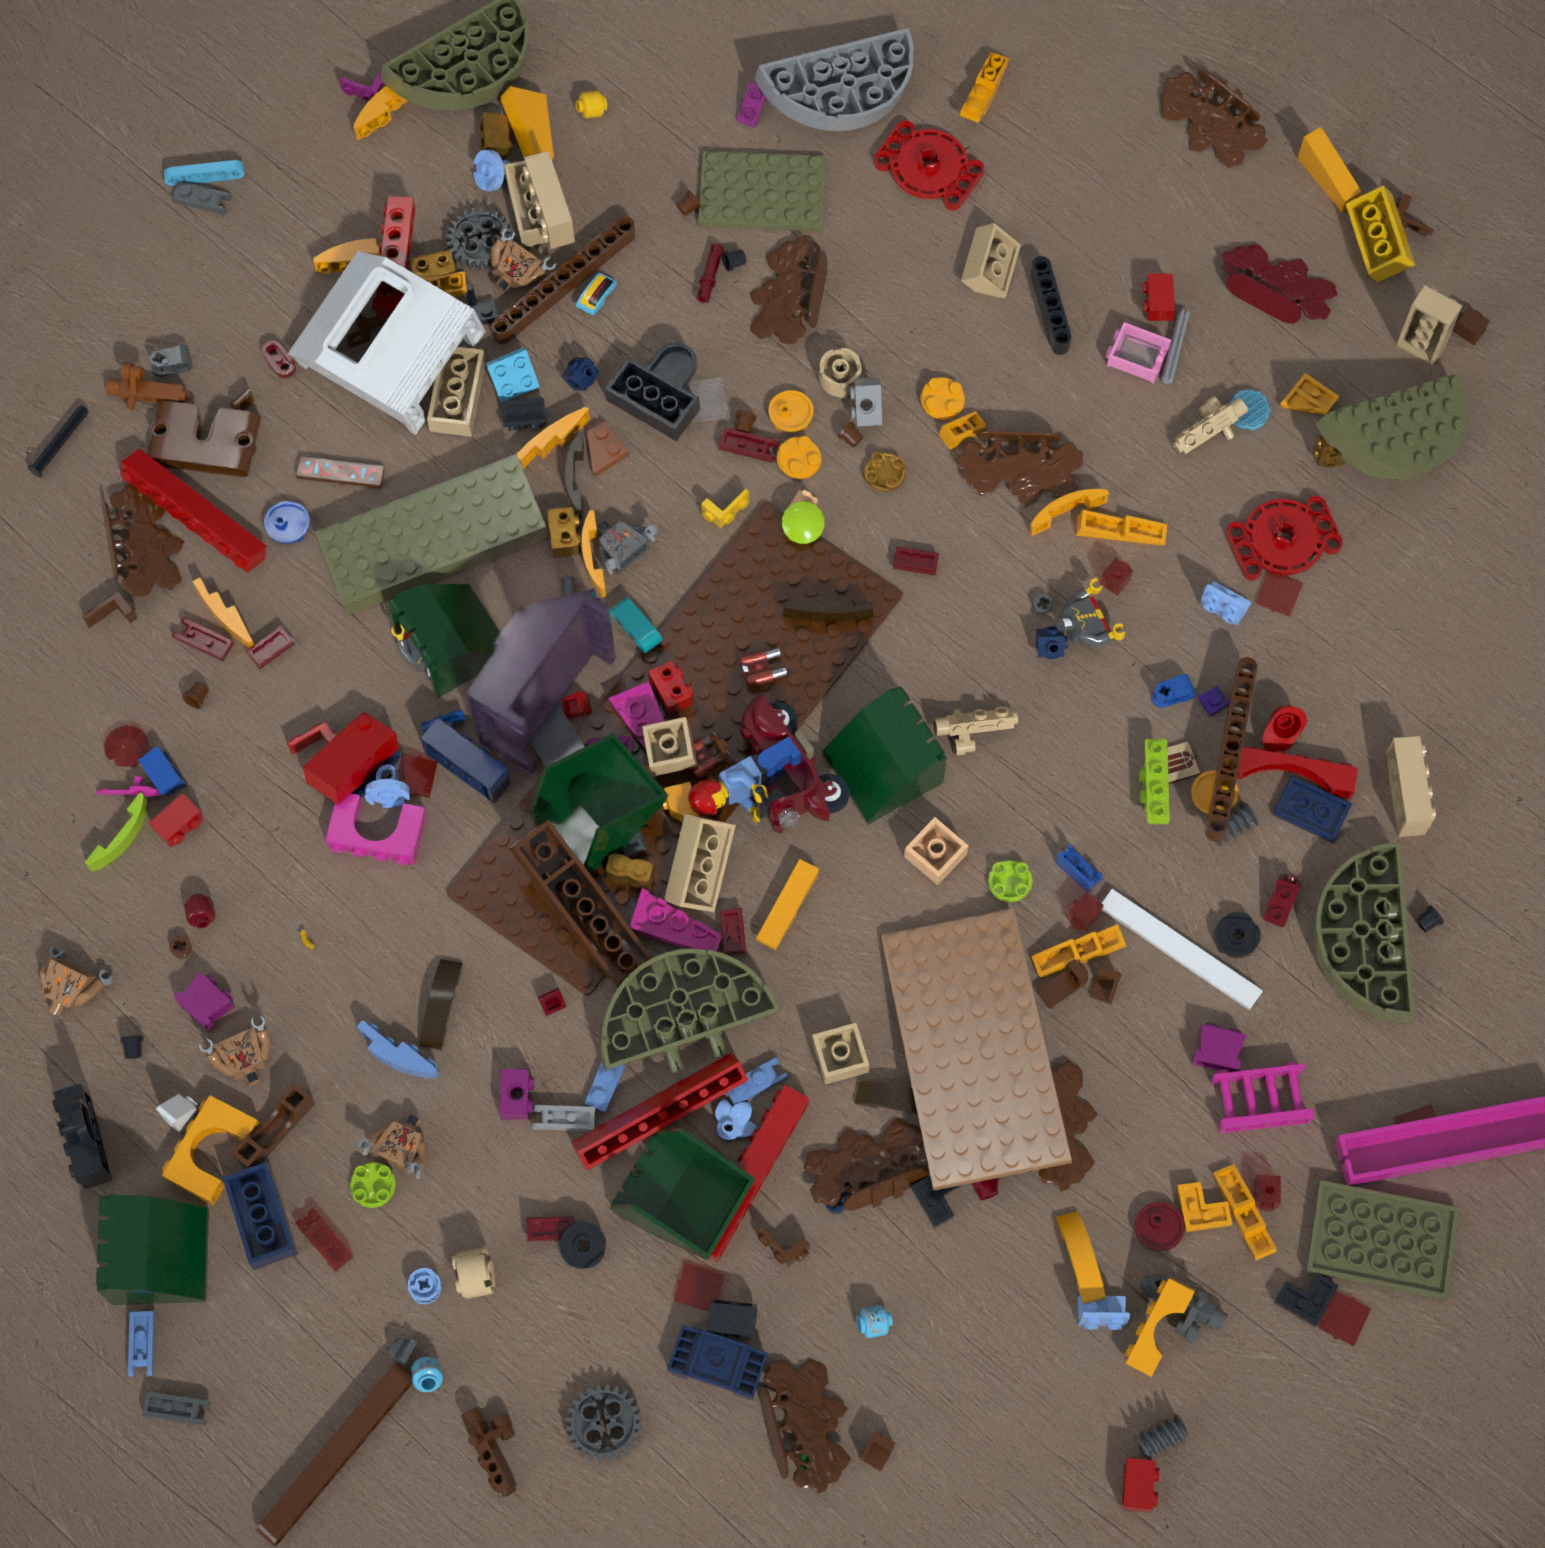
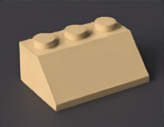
[961,223,1021,298]

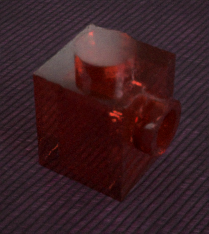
[1100,558,1133,596]
[1068,892,1104,932]
[1254,1174,1281,1211]

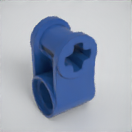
[1151,674,1196,708]

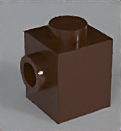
[1453,307,1490,345]

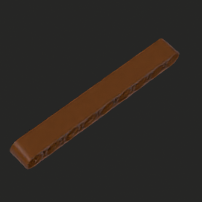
[491,216,635,344]
[1205,657,1258,842]
[256,1362,413,1546]

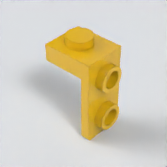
[701,489,750,529]

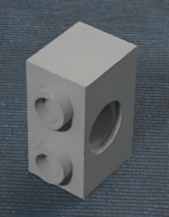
[850,377,882,427]

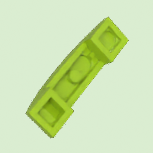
[85,793,148,872]

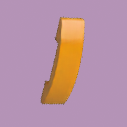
[1029,489,1109,536]
[582,510,606,597]
[1056,1211,1106,1304]

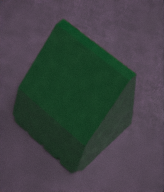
[387,584,513,698]
[822,686,947,825]
[530,733,669,873]
[610,1128,756,1259]
[96,1194,209,1305]

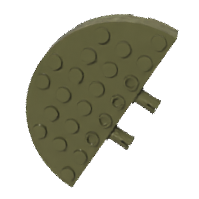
[600,949,780,1073]

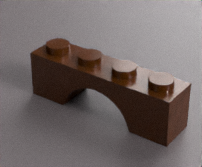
[231,1083,315,1169]

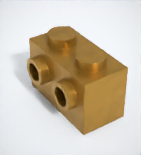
[478,112,512,160]
[410,250,456,279]
[1313,435,1345,468]
[547,507,582,558]

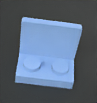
[1200,581,1252,626]
[1077,1296,1130,1330]

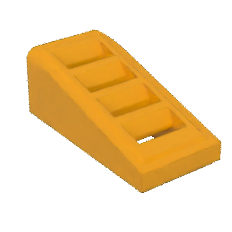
[939,411,988,450]

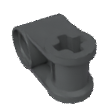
[149,345,193,377]

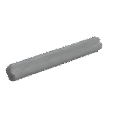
[1161,309,1190,385]

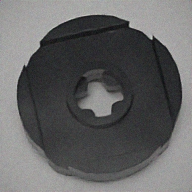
[1214,912,1261,958]
[558,1221,606,1269]

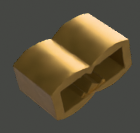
[606,854,654,890]

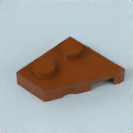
[587,421,629,477]

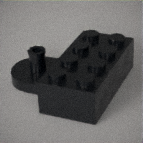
[605,343,700,441]
[52,1083,112,1189]

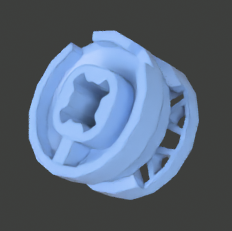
[408,1268,442,1304]

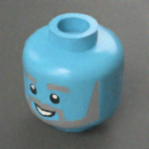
[856,1305,893,1338]
[411,1356,443,1392]

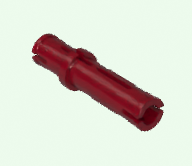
[696,243,724,303]

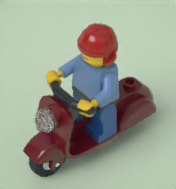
[688,695,849,828]

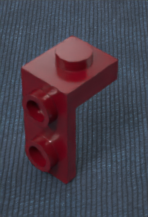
[1263,873,1301,927]

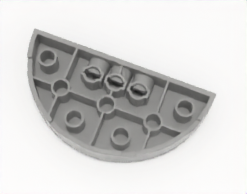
[755,28,914,131]

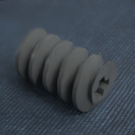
[1211,802,1259,846]
[1133,1414,1188,1460]

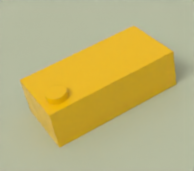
[1346,185,1415,283]

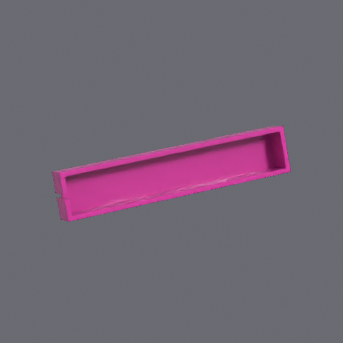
[1334,1096,1545,1186]

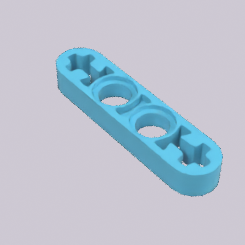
[164,160,245,186]

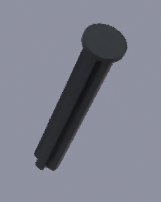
[27,405,89,478]

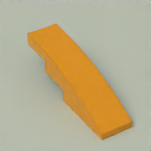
[517,407,590,469]
[193,578,254,648]
[1031,924,1127,977]
[1213,1164,1277,1261]

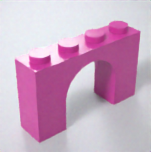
[325,794,427,865]

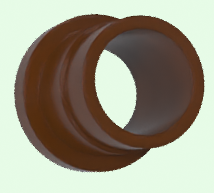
[676,191,702,217]
[734,410,757,434]
[837,421,864,448]
[182,682,209,709]

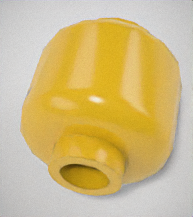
[576,90,607,119]

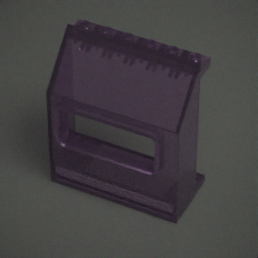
[466,588,616,775]

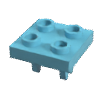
[485,347,540,402]

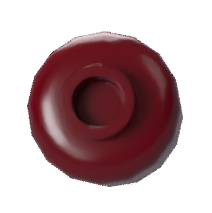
[184,894,216,928]

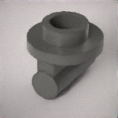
[390,1337,417,1364]

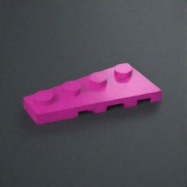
[608,682,665,751]

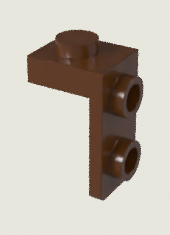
[1395,194,1434,236]
[82,592,137,628]
[705,733,737,782]
[1037,959,1089,1009]
[757,1225,810,1267]

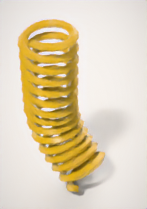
[300,930,314,950]

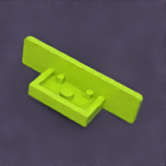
[1139,739,1170,824]

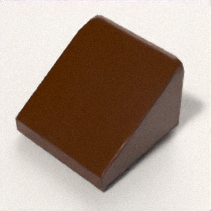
[229,389,254,411]

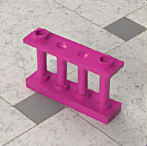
[1211,1062,1314,1133]

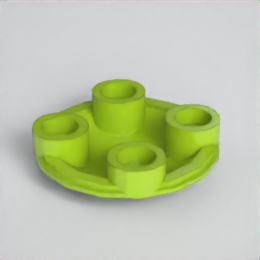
[782,501,824,544]
[988,860,1033,902]
[350,1162,396,1208]

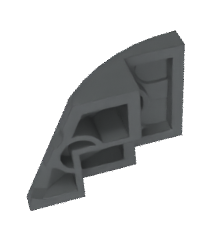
[528,705,585,767]

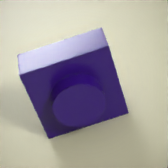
[1198,686,1229,717]

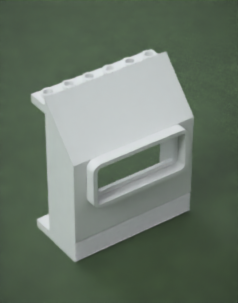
[288,251,485,435]

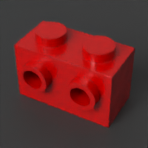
[1142,274,1175,321]
[648,660,694,716]
[149,793,204,848]
[1121,1458,1160,1513]

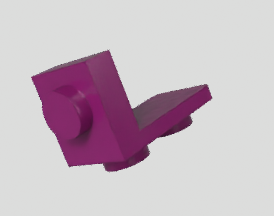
[339,71,386,102]
[737,82,766,127]

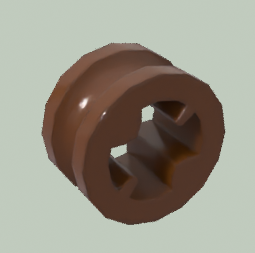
[170,936,192,959]

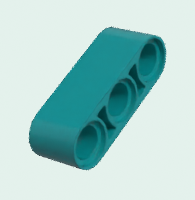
[609,597,663,653]

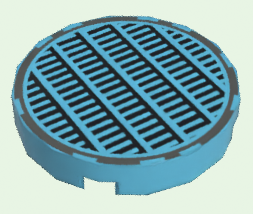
[1229,389,1271,430]

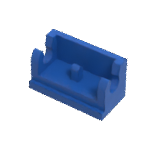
[138,746,188,797]
[1056,844,1104,893]

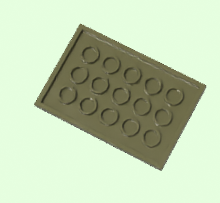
[698,151,826,232]
[1306,1180,1459,1300]

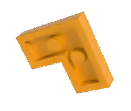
[1177,1182,1232,1233]

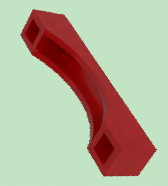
[1223,746,1358,800]

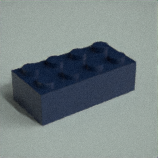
[421,718,510,803]
[222,1162,298,1270]

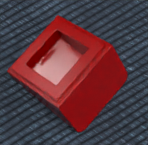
[562,691,592,720]

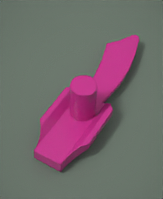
[96,776,160,797]

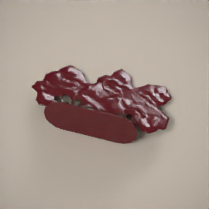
[1221,244,1338,324]

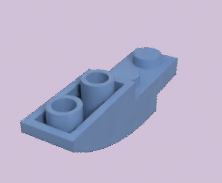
[357,1020,439,1079]

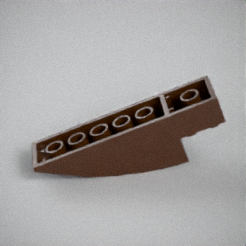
[509,820,653,988]

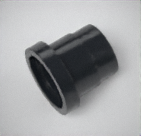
[722,249,746,272]
[1415,905,1444,933]
[120,1035,144,1059]

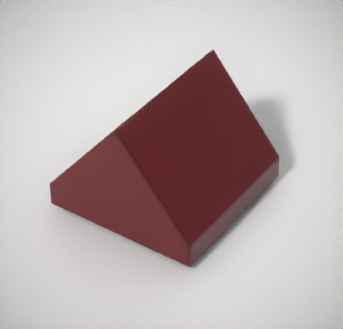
[538,988,567,1016]

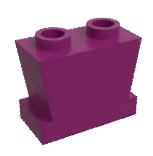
[173,971,235,1033]
[1192,1023,1246,1072]

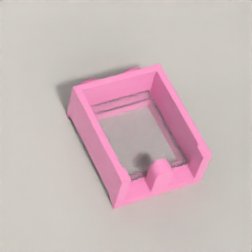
[1105,322,1171,384]

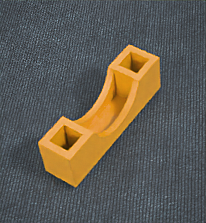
[1124,1277,1195,1377]

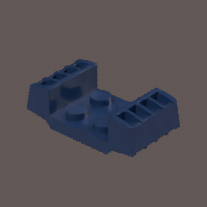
[667,1325,768,1400]

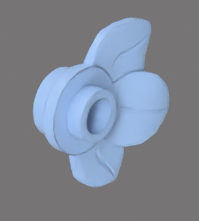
[715,1099,757,1141]

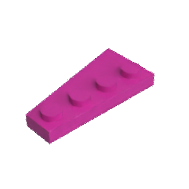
[630,887,722,952]

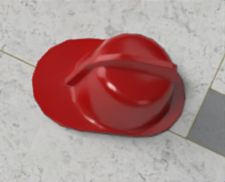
[1262,705,1307,752]

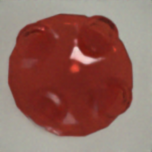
[104,725,148,767]

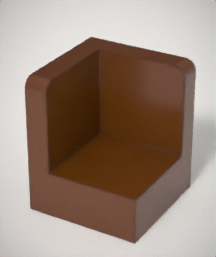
[1090,966,1122,1004]
[860,1431,895,1471]

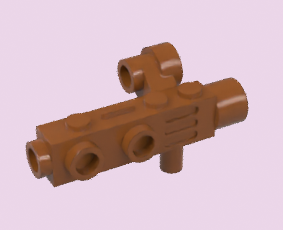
[106,362,188,410]

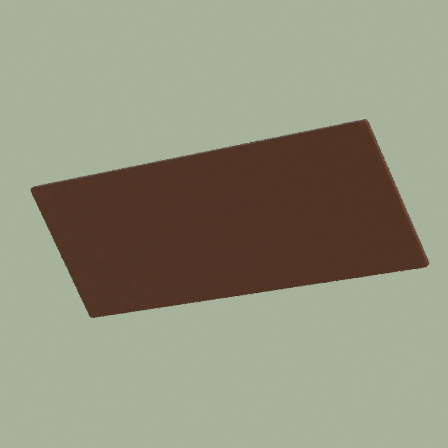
[447,502,903,996]

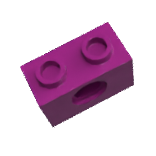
[499,1069,534,1120]

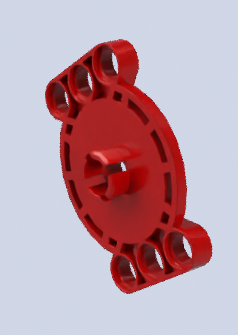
[874,120,984,211]
[1226,496,1343,581]

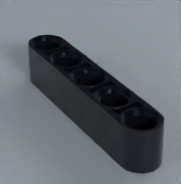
[1031,256,1072,355]

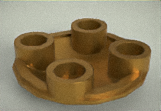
[864,452,907,492]

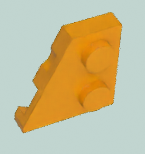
[1280,373,1340,415]

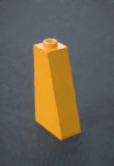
[501,86,554,160]
[1297,127,1362,212]

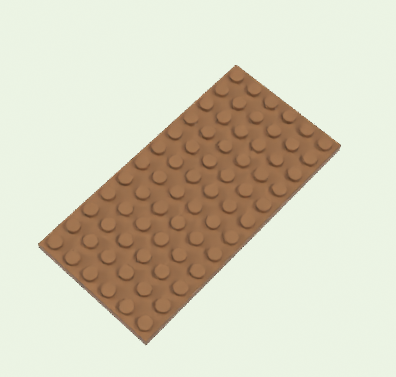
[881,908,1072,1190]

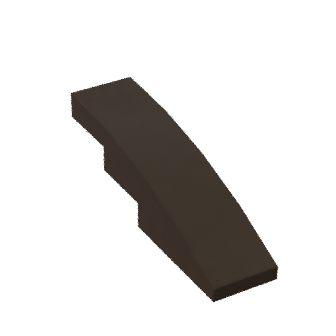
[782,594,873,622]

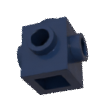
[561,357,600,391]
[1036,626,1068,659]

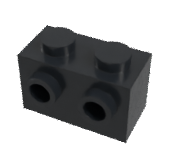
[707,1299,758,1339]

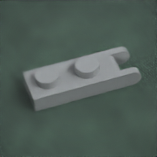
[532,1105,596,1131]

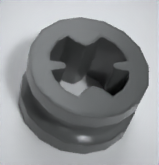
[1033,594,1053,615]

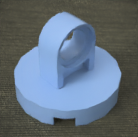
[473,150,510,191]
[365,765,410,808]

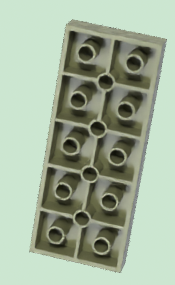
[315,454,549,615]

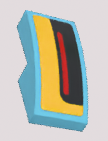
[576,272,617,316]

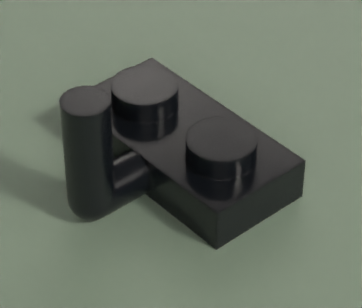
[466,283,498,325]

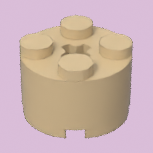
[819,348,862,399]
[452,1247,496,1299]

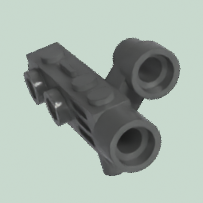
[1139,1274,1228,1344]

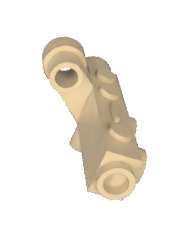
[1173,396,1248,454]
[933,707,1018,756]

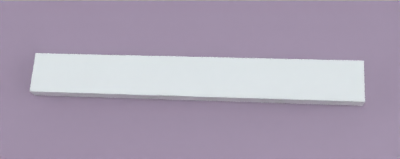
[1099,889,1263,1011]

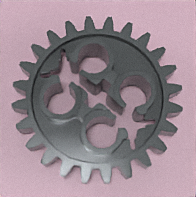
[446,207,514,271]
[565,1384,643,1464]

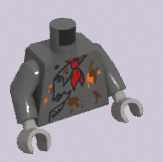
[597,521,661,575]

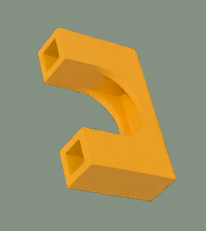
[161,1095,261,1206]

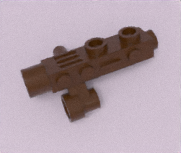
[461,1407,517,1497]

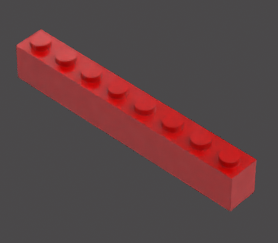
[120,449,267,573]
[570,1053,748,1170]
[710,1085,809,1263]

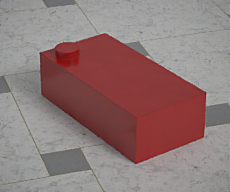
[303,711,399,805]

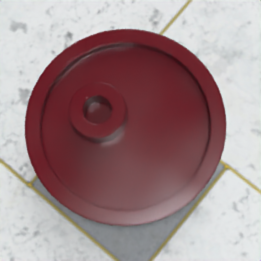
[1135,1202,1185,1252]

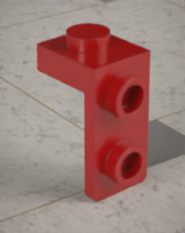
[287,722,338,755]

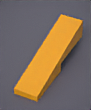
[1076,510,1167,546]
[756,859,819,950]

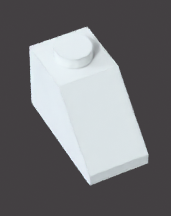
[156,1094,199,1134]

